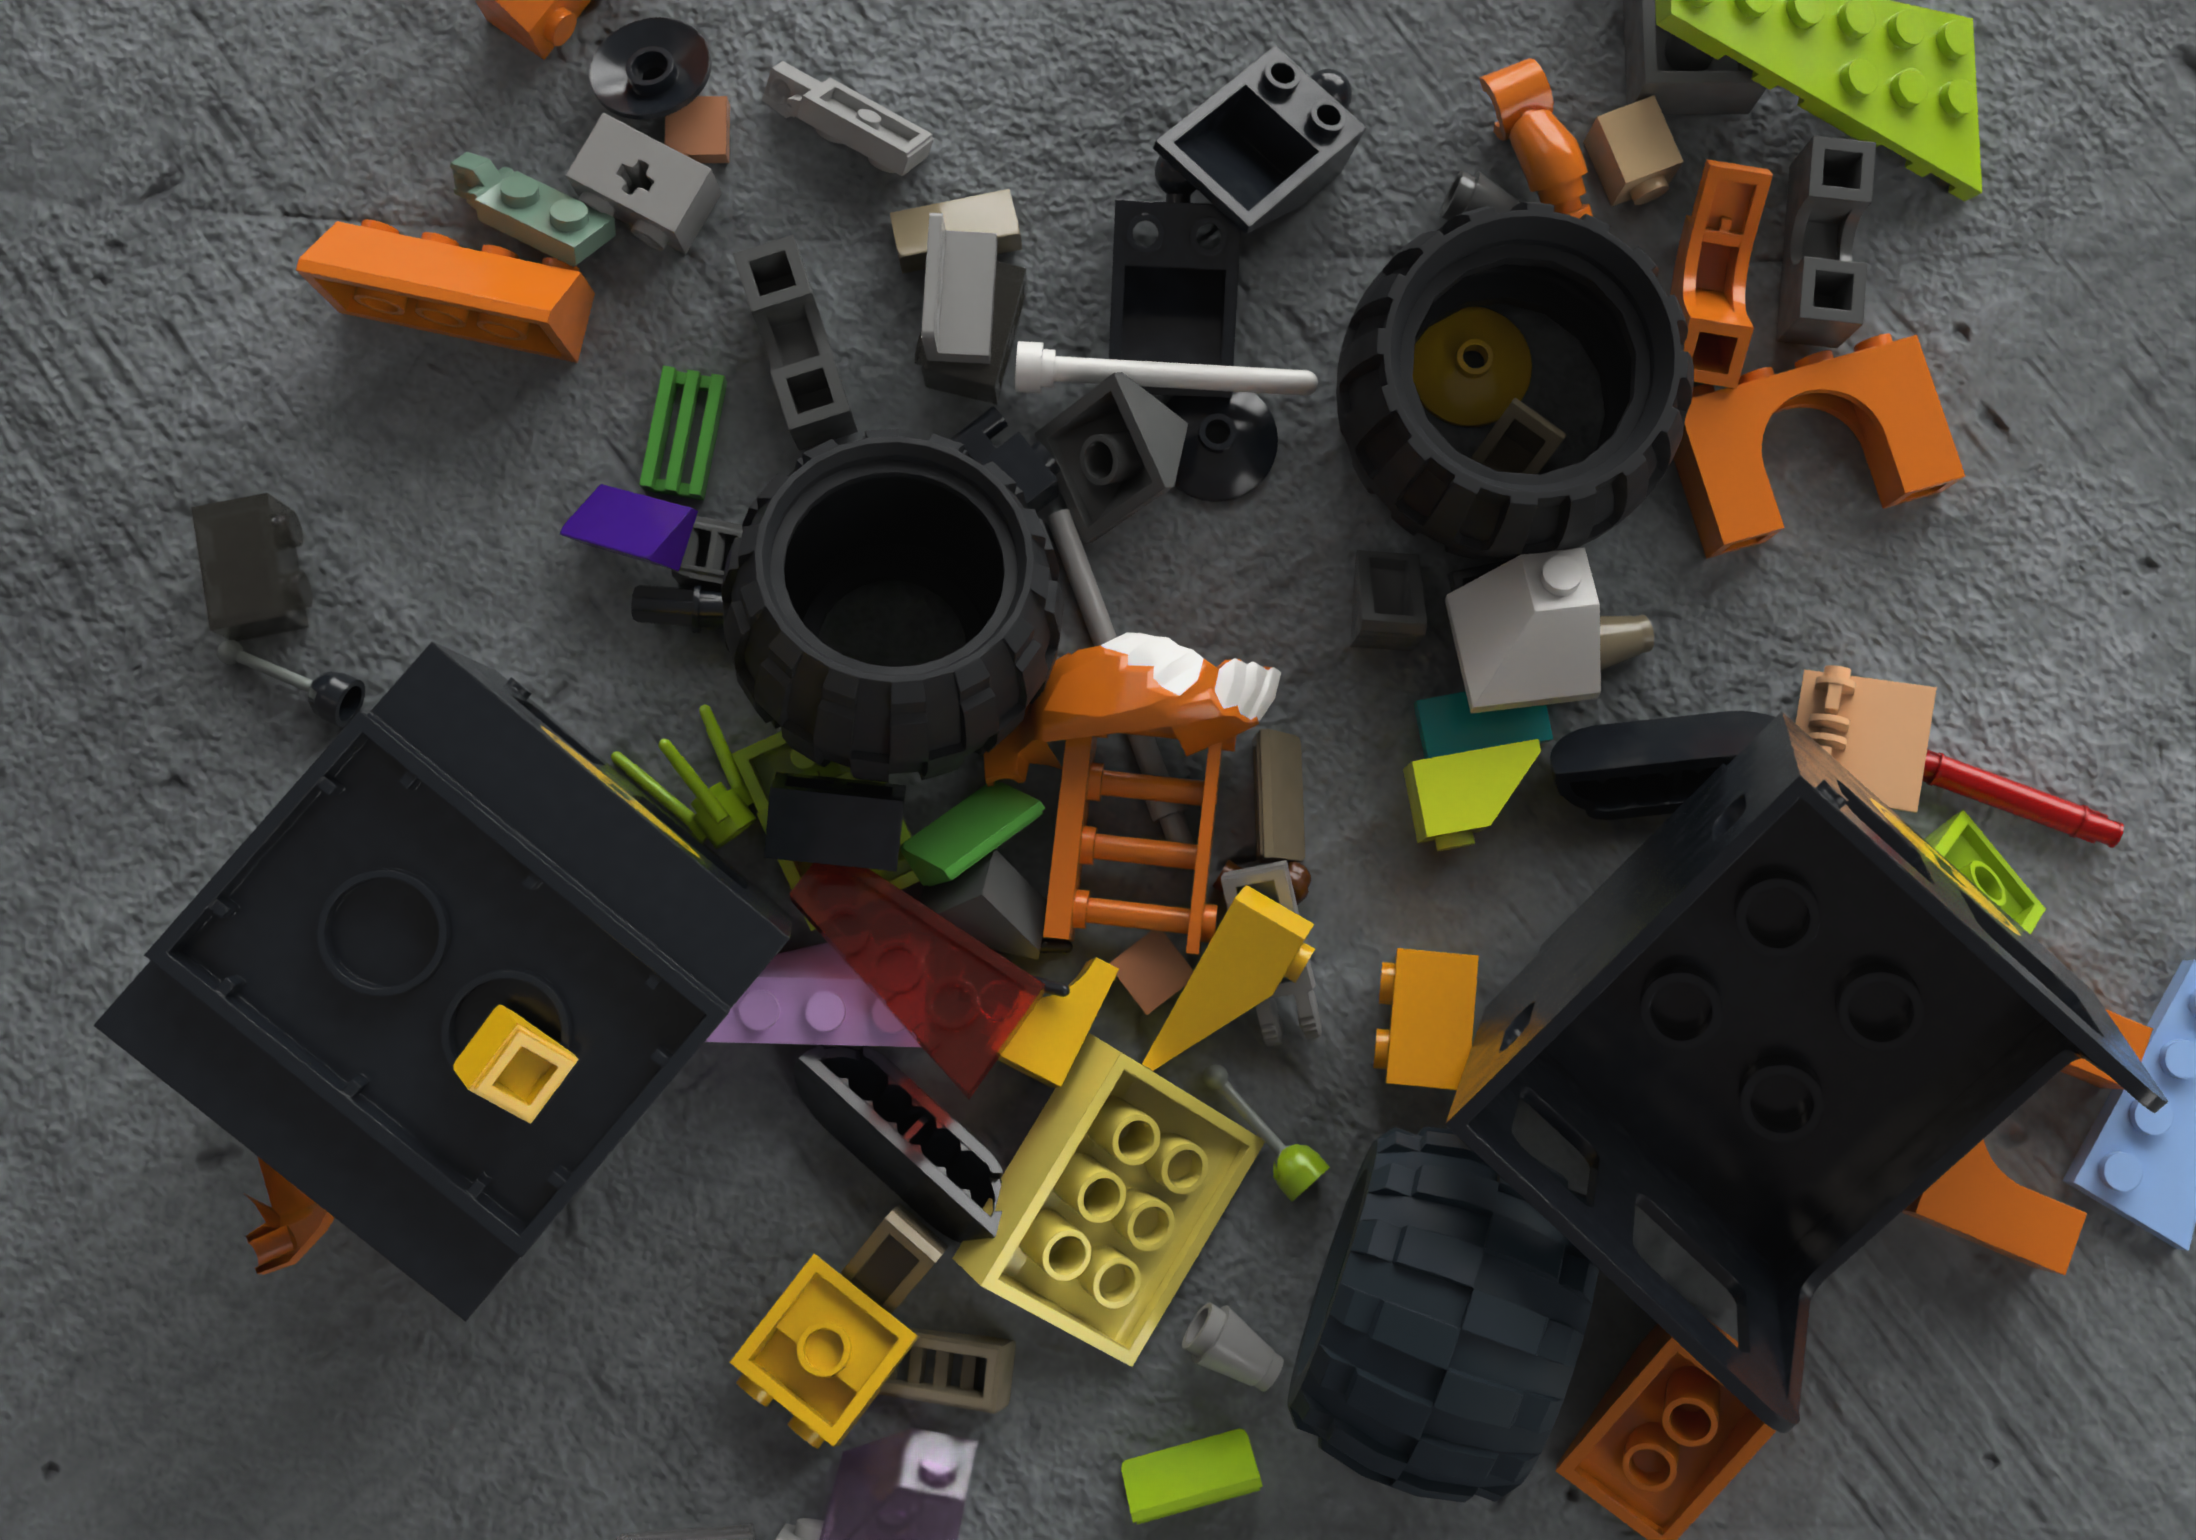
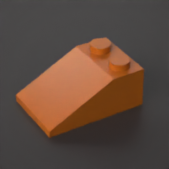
[1555,1318,1776,1540]

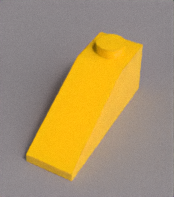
[1142,885,1315,1071]

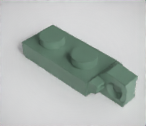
[450,152,616,267]

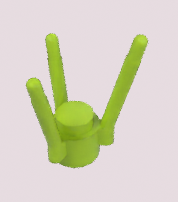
[611,704,757,849]

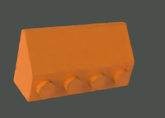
[296,219,595,363]

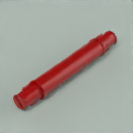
[1922,749,2124,848]

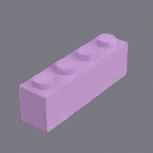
[705,923,934,1047]

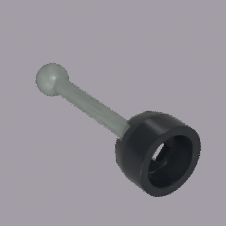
[217,640,366,727]

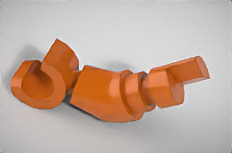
[1479,58,1593,219]

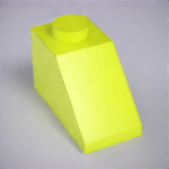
[1403,739,1541,851]

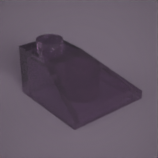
[819,1428,978,1540]

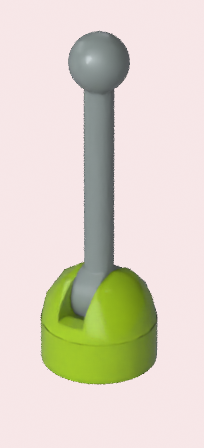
[1203,1064,1330,1202]

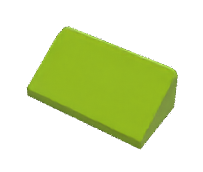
[1121,1428,1263,1525]

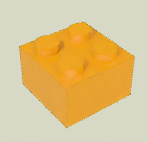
[1373,948,1479,1090]

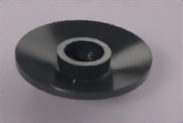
[589,17,712,120]
[1165,392,1278,502]

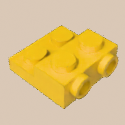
[729,1254,920,1449]

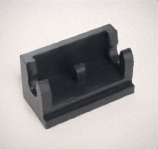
[764,772,906,872]

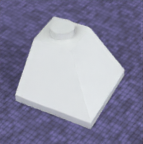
[1445,547,1601,713]

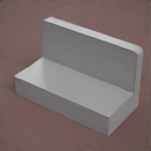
[921,213,998,364]

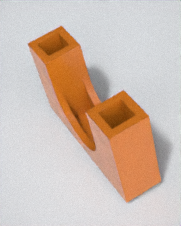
[1673,333,1966,559]
[1902,1009,2153,1275]

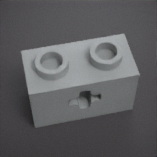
[566,112,722,255]

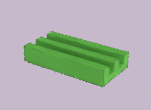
[639,365,728,500]

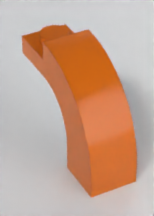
[1670,159,1773,389]

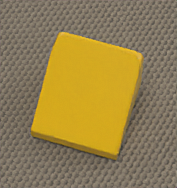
[453,1005,579,1124]

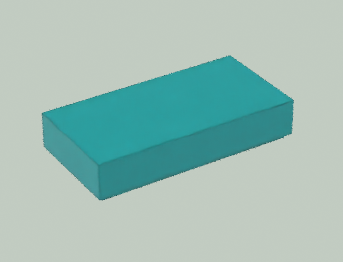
[1413,691,1553,759]

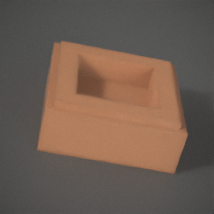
[665,96,730,163]
[1109,930,1193,1016]

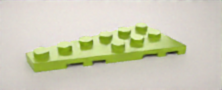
[1655,0,1982,202]

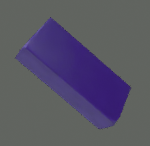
[559,484,698,571]

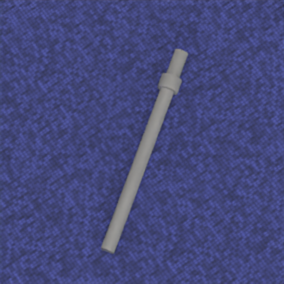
[1046,509,1195,844]

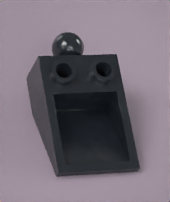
[1153,45,1366,234]
[1109,156,1241,398]

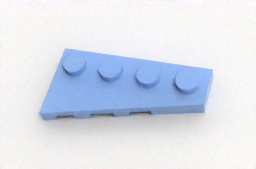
[2062,959,2196,1251]

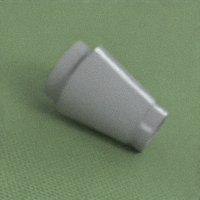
[1182,1302,1284,1392]

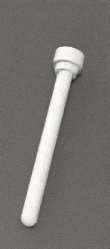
[1015,341,1318,396]

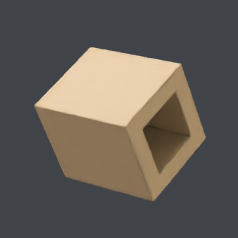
[1584,95,1684,207]

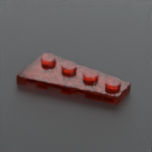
[789,863,1045,1099]

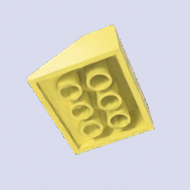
[952,1033,1265,1367]

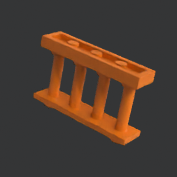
[1043,727,1237,956]

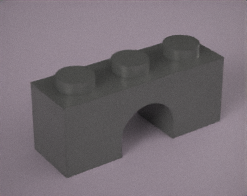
[1776,136,1876,348]
[733,235,858,451]

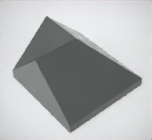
[1034,372,1188,544]

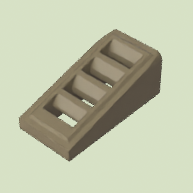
[879,1328,1016,1414]

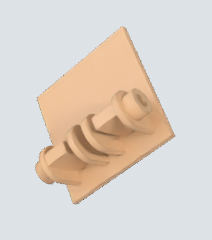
[1795,665,1937,813]

